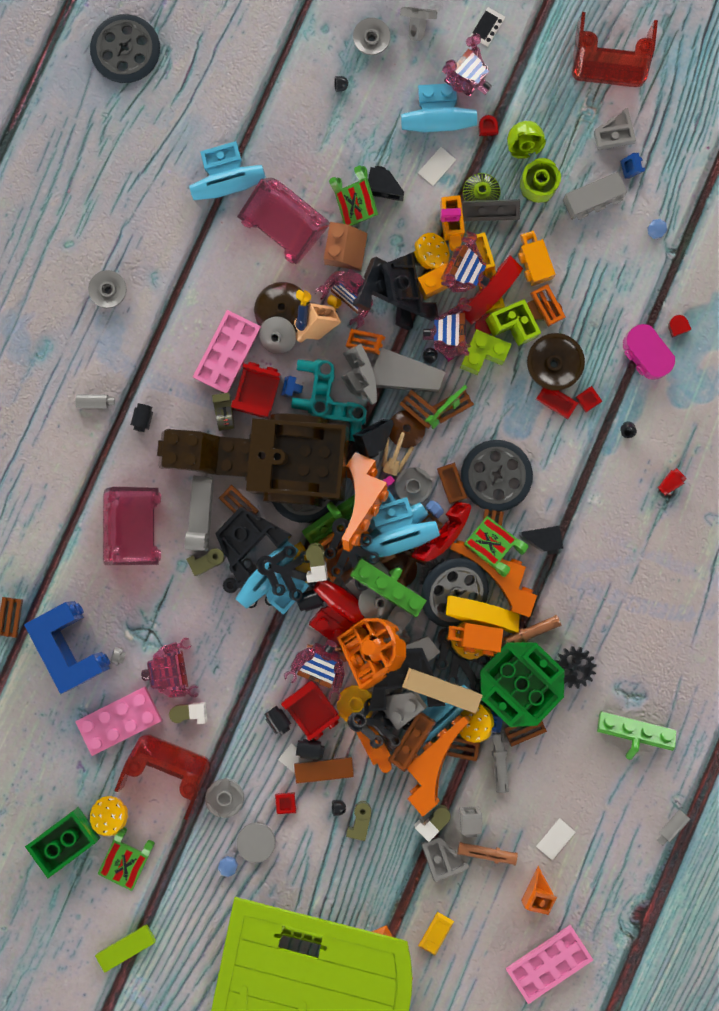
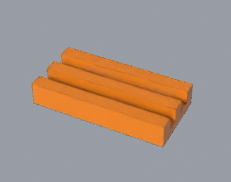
[530,284,566,327]
[345,328,385,355]

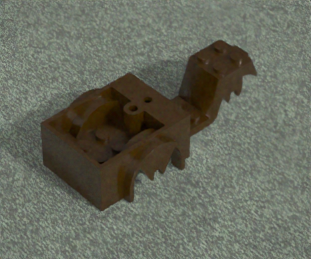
[157,413,350,507]

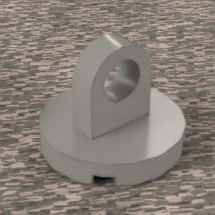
[400,7,437,41]

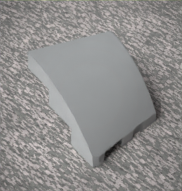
[341,344,377,404]

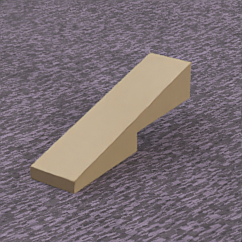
[402,668,483,713]

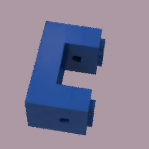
[24,601,111,694]

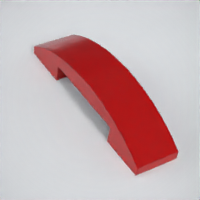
[458,255,523,325]
[411,502,471,562]

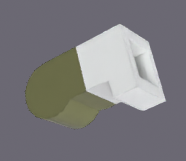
[306,543,328,583]
[169,702,207,724]
[414,805,451,842]

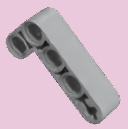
[185,475,214,551]

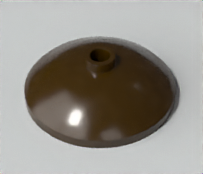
[254,282,310,338]
[527,333,585,391]

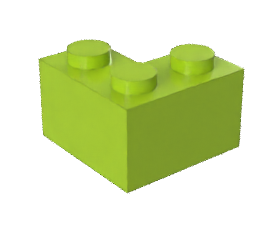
[485,299,541,347]
[460,329,512,375]

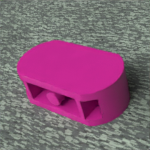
[623,324,675,380]

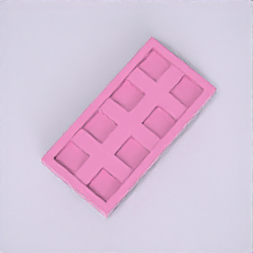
[193,310,261,393]
[75,686,162,756]
[506,925,593,1004]

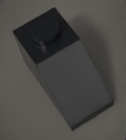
[368,166,404,201]
[353,419,394,458]
[519,526,563,555]

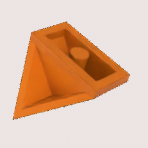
[521,866,557,915]

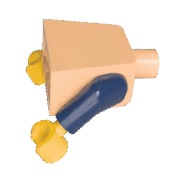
[294,290,342,343]

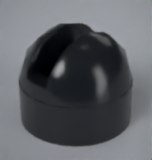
[334,76,349,92]
[422,348,438,364]
[620,421,637,438]
[332,800,346,816]

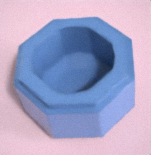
[647,219,667,239]
[425,500,444,518]
[218,856,238,877]

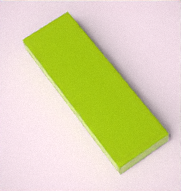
[95,924,156,973]

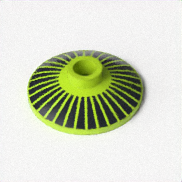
[463,173,500,201]

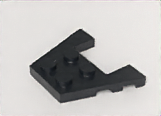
[382,252,439,321]
[353,257,413,330]
[215,507,292,588]
[369,648,446,711]

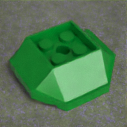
[480,642,565,727]

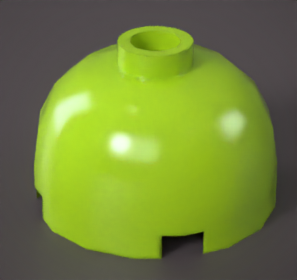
[507,121,546,159]

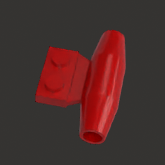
[309,580,369,647]

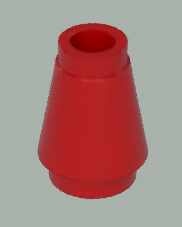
[657,468,687,496]

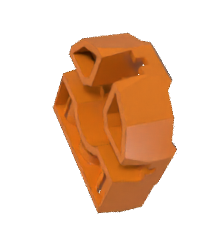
[337,618,406,690]

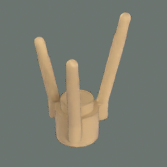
[381,432,414,476]

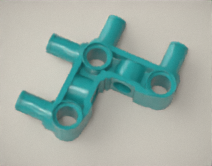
[291,359,367,442]

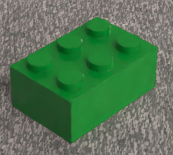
[25,807,101,879]

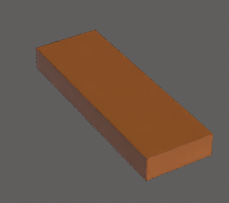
[388,712,436,772]
[294,757,354,784]

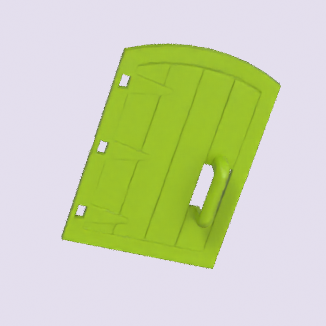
[211,897,413,1011]

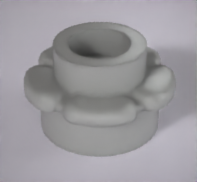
[111,648,126,666]

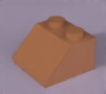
[324,222,368,271]

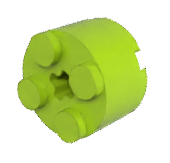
[520,158,561,203]

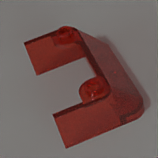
[572,12,658,87]
[114,734,210,820]

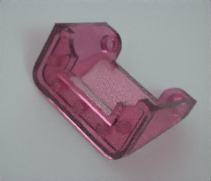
[237,178,330,264]
[103,487,161,566]

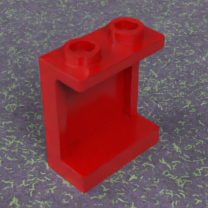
[231,362,281,419]
[281,680,340,741]

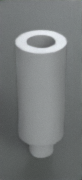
[75,394,115,408]
[657,809,690,846]

